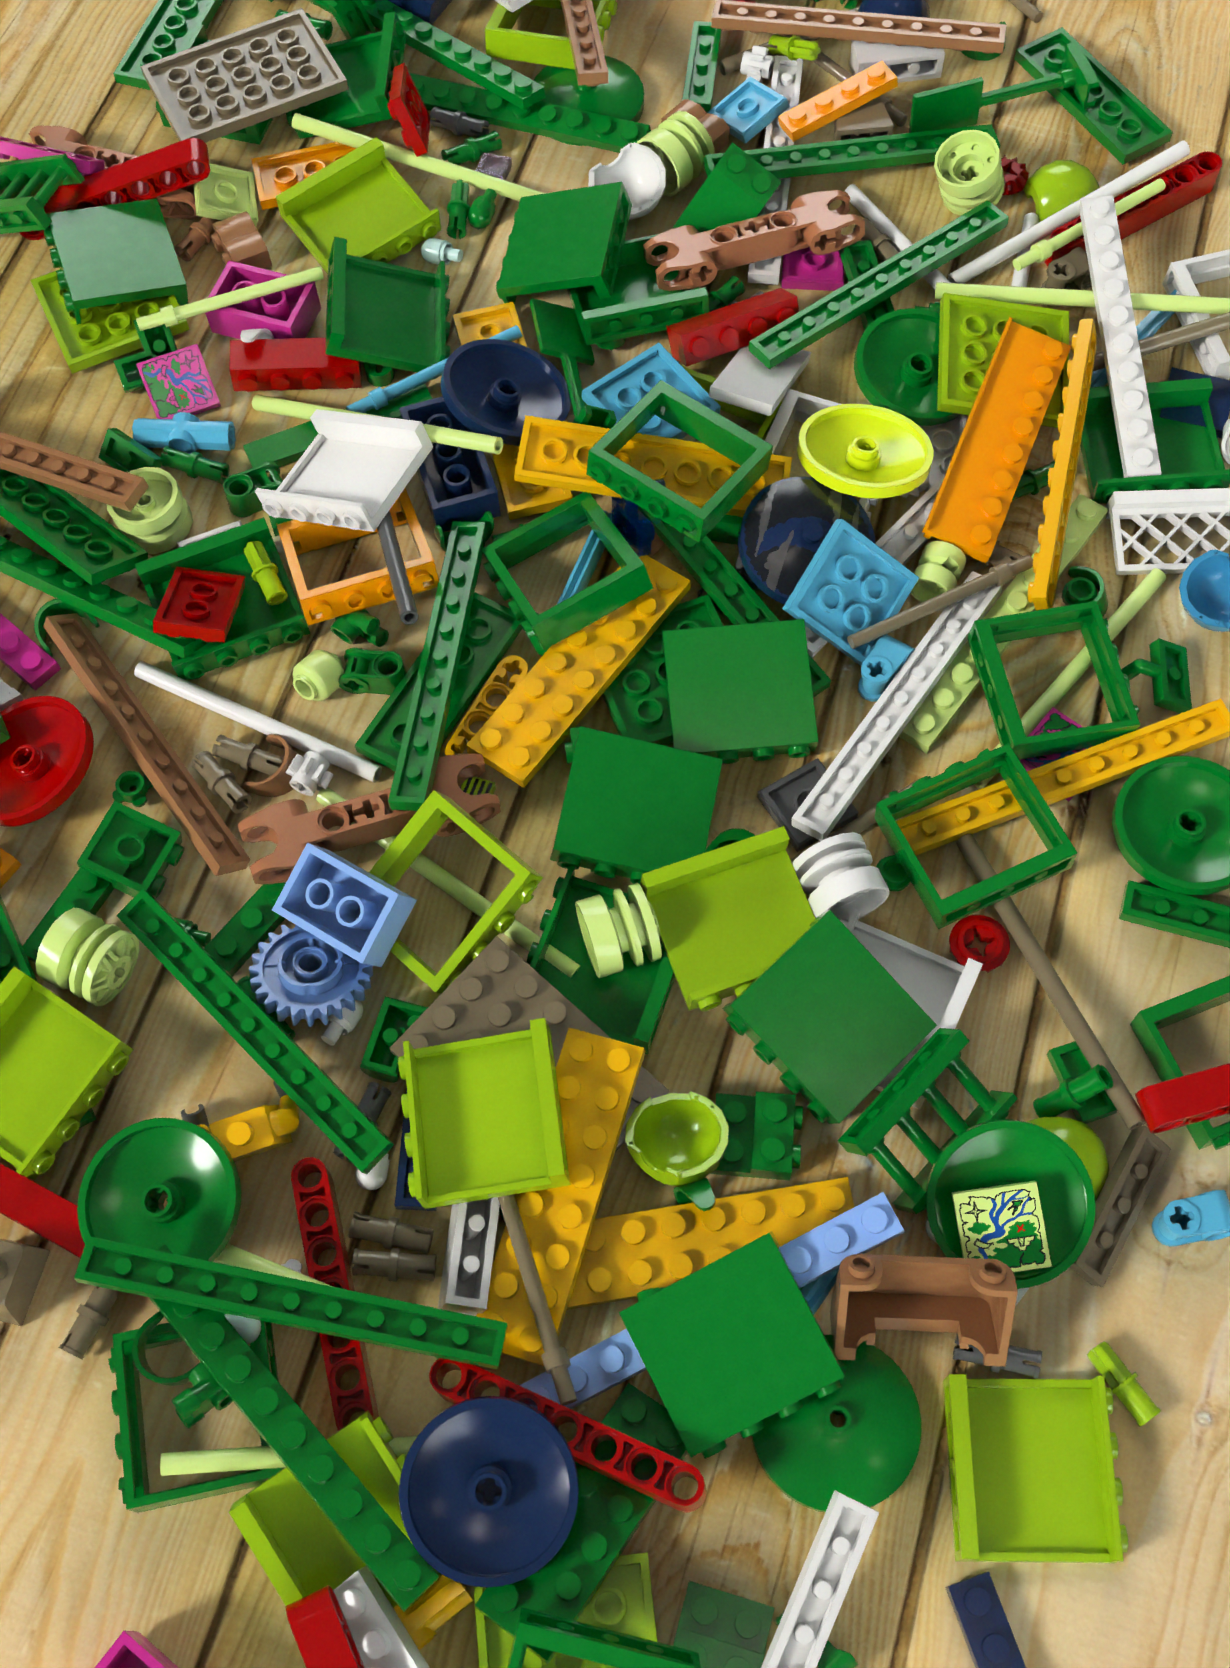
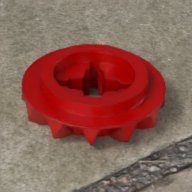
[1001,155,1029,196]
[949,915,1010,973]

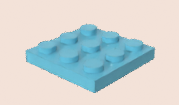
[582,342,721,440]
[782,519,919,666]

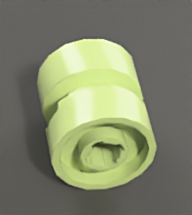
[911,541,967,602]

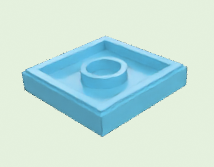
[707,76,790,144]

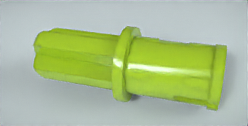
[768,34,821,61]
[244,541,288,605]
[1087,1341,1161,1427]

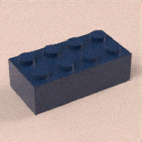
[399,396,501,532]

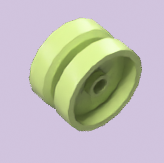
[106,467,193,554]

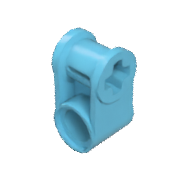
[858,634,915,702]
[1152,1190,1230,1247]

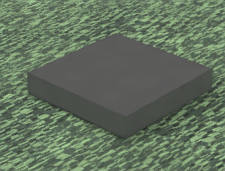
[757,758,859,852]

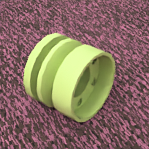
[637,111,715,197]
[934,130,1005,216]
[575,883,662,978]
[35,908,139,1006]

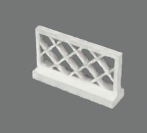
[1105,488,1230,575]

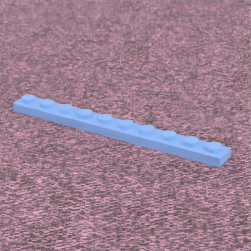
[520,1192,905,1410]

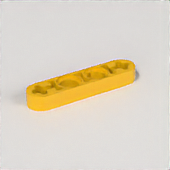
[445,655,529,768]

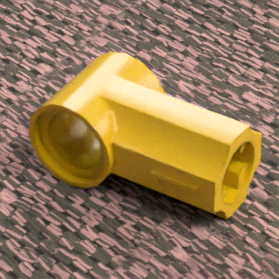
[393,1575,474,1650]

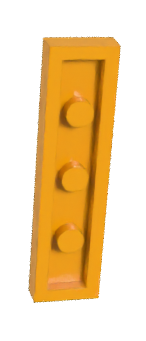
[778,60,898,142]

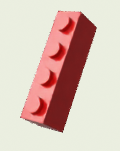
[666,288,799,366]
[229,338,362,392]

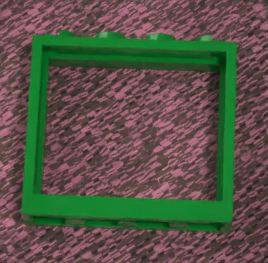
[586,380,773,543]
[482,492,653,650]
[967,601,1140,760]
[874,743,1078,929]
[1130,976,1230,1150]
[108,1312,284,1513]
[507,1607,701,1668]

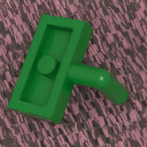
[1121,638,1192,714]

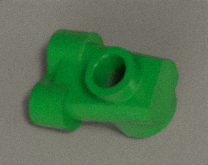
[330,609,389,647]
[172,1363,233,1429]

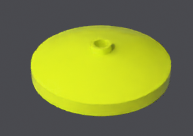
[797,404,934,499]

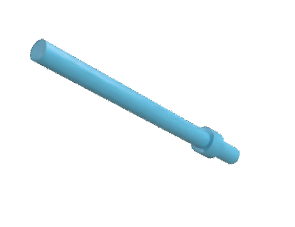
[346,325,522,413]

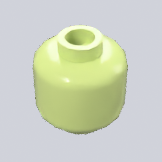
[293,650,344,701]

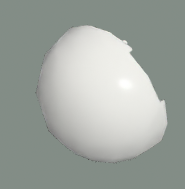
[588,143,666,220]

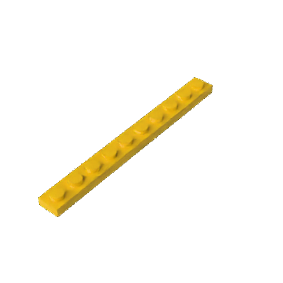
[1028,319,1098,611]
[896,698,1230,855]

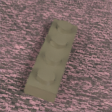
[1070,1126,1171,1287]

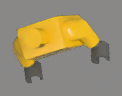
[181,1081,299,1162]

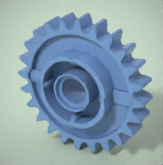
[249,924,373,1027]

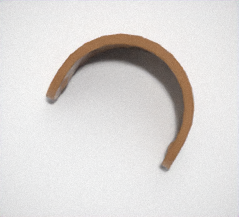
[243,734,297,797]

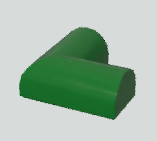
[114,320,178,393]
[360,996,428,1083]

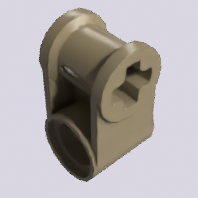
[1041,247,1092,290]

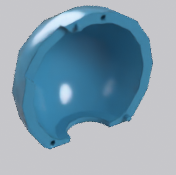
[1179,549,1230,632]

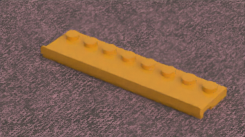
[922,317,1071,563]

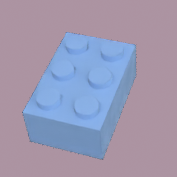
[272,843,417,967]

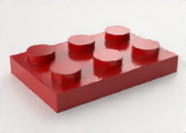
[387,63,431,157]
[153,567,245,642]

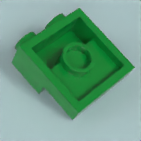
[77,800,185,898]
[710,1092,803,1181]
[673,1581,775,1668]

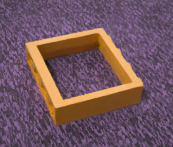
[277,488,439,626]

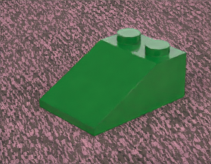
[672,142,782,233]

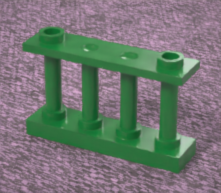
[0,154,85,234]
[837,1028,1018,1215]

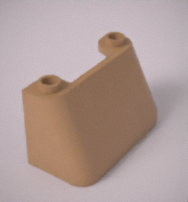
[830,1254,1018,1367]

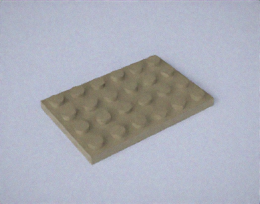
[140,8,349,143]
[389,936,669,1152]

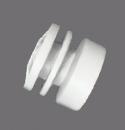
[792,832,890,921]

